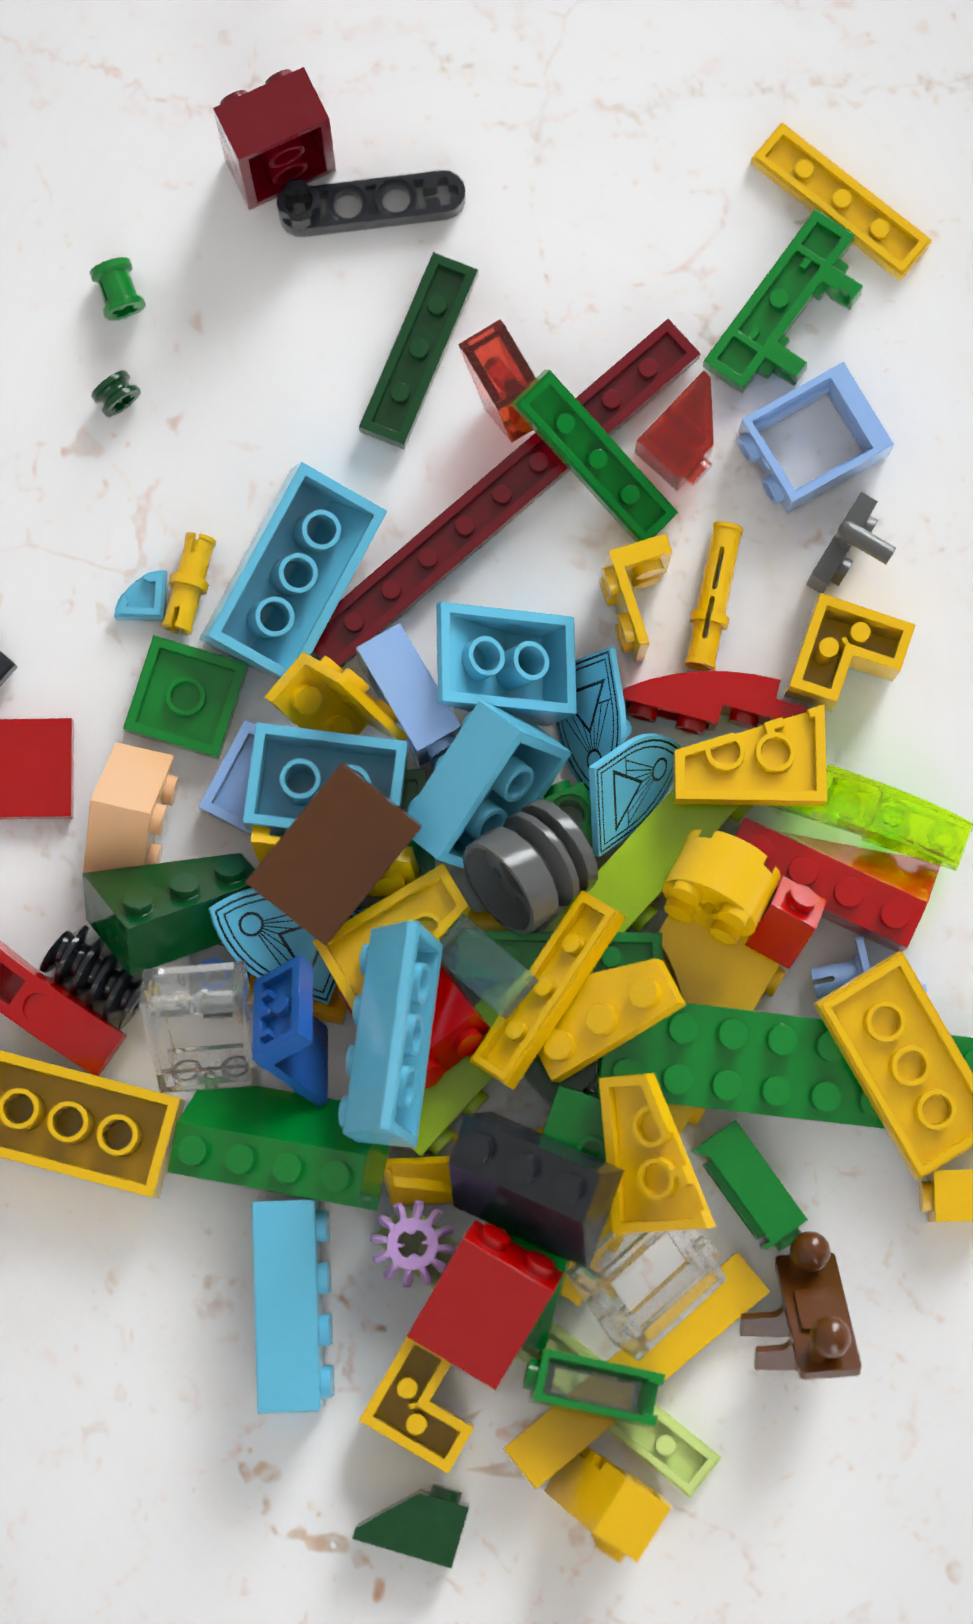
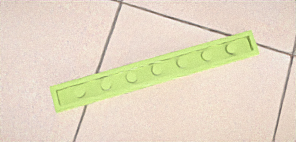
[377,1205,722,1498]

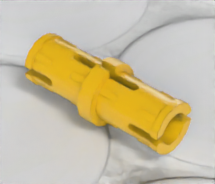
[161,532,217,636]

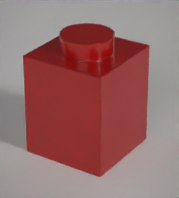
[745,876,827,969]

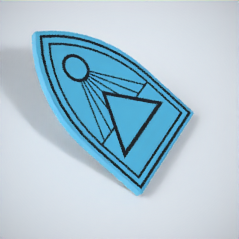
[556,647,632,796]
[589,733,682,857]
[208,888,364,1004]

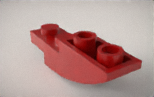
[623,671,810,735]
[0,941,128,1076]

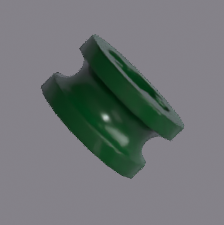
[91,370,141,417]

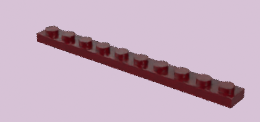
[313,318,701,668]

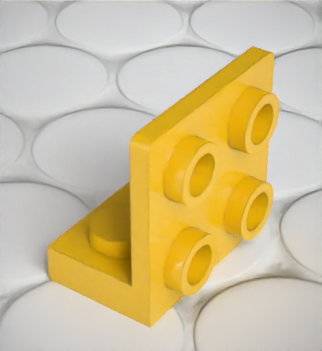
[599,533,673,663]
[264,652,408,741]

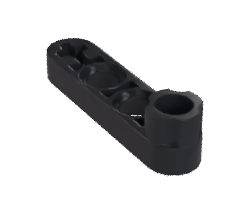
[276,170,466,237]

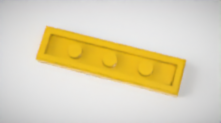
[750,122,932,281]
[470,890,626,1090]

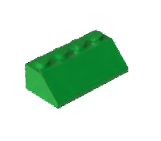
[167,1077,389,1211]

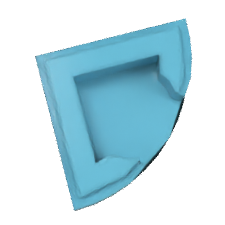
[114,570,168,622]

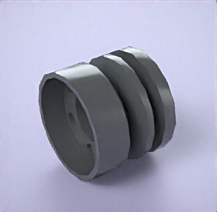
[463,799,598,935]

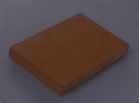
[245,762,422,946]

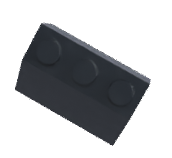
[449,1111,624,1267]

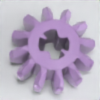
[370,1200,456,1288]

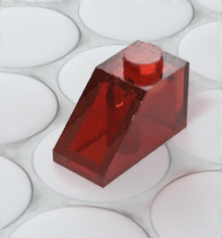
[458,319,536,443]
[634,370,714,491]

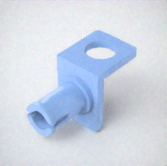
[810,936,927,999]

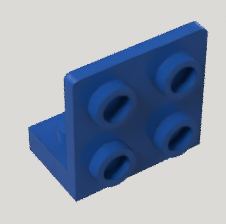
[252,955,328,1107]

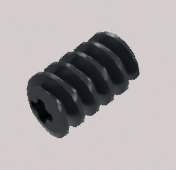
[40,925,154,1029]

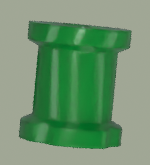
[89,257,146,321]

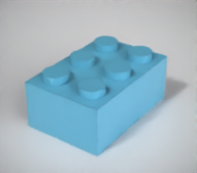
[407,700,572,869]
[243,722,409,835]

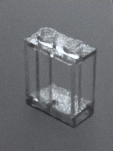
[139,961,262,1093]
[566,1229,727,1361]

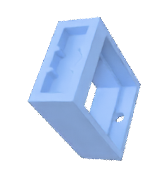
[736,362,894,514]
[356,623,461,767]

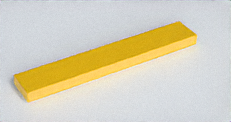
[502,1252,770,1489]

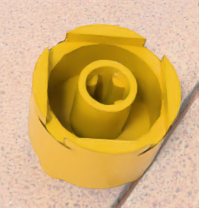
[662,829,781,945]

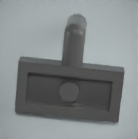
[806,492,896,593]

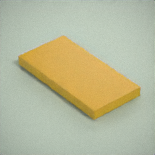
[813,952,973,1180]

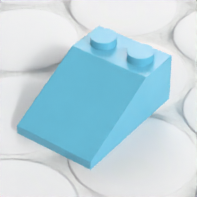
[436,602,577,726]

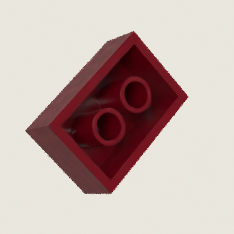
[213,67,336,210]

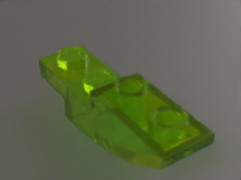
[767,764,973,871]

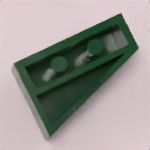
[82,853,255,976]

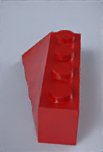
[734,817,941,952]

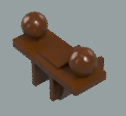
[739,1231,862,1380]

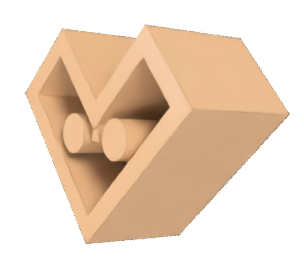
[82,742,179,879]

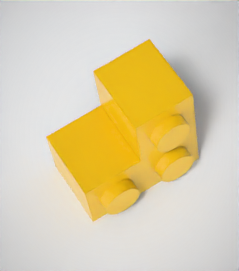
[784,593,916,712]
[359,1337,474,1474]

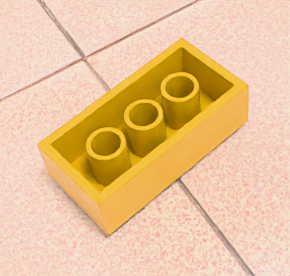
[0,1050,186,1199]

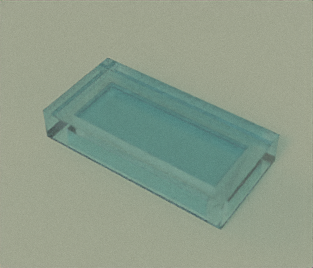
[439,914,539,1019]

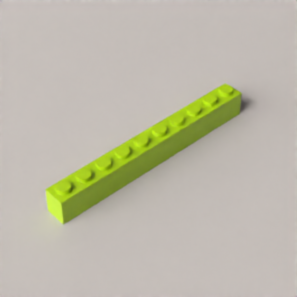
[410,790,754,1157]

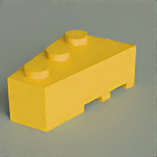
[544,1446,672,1563]

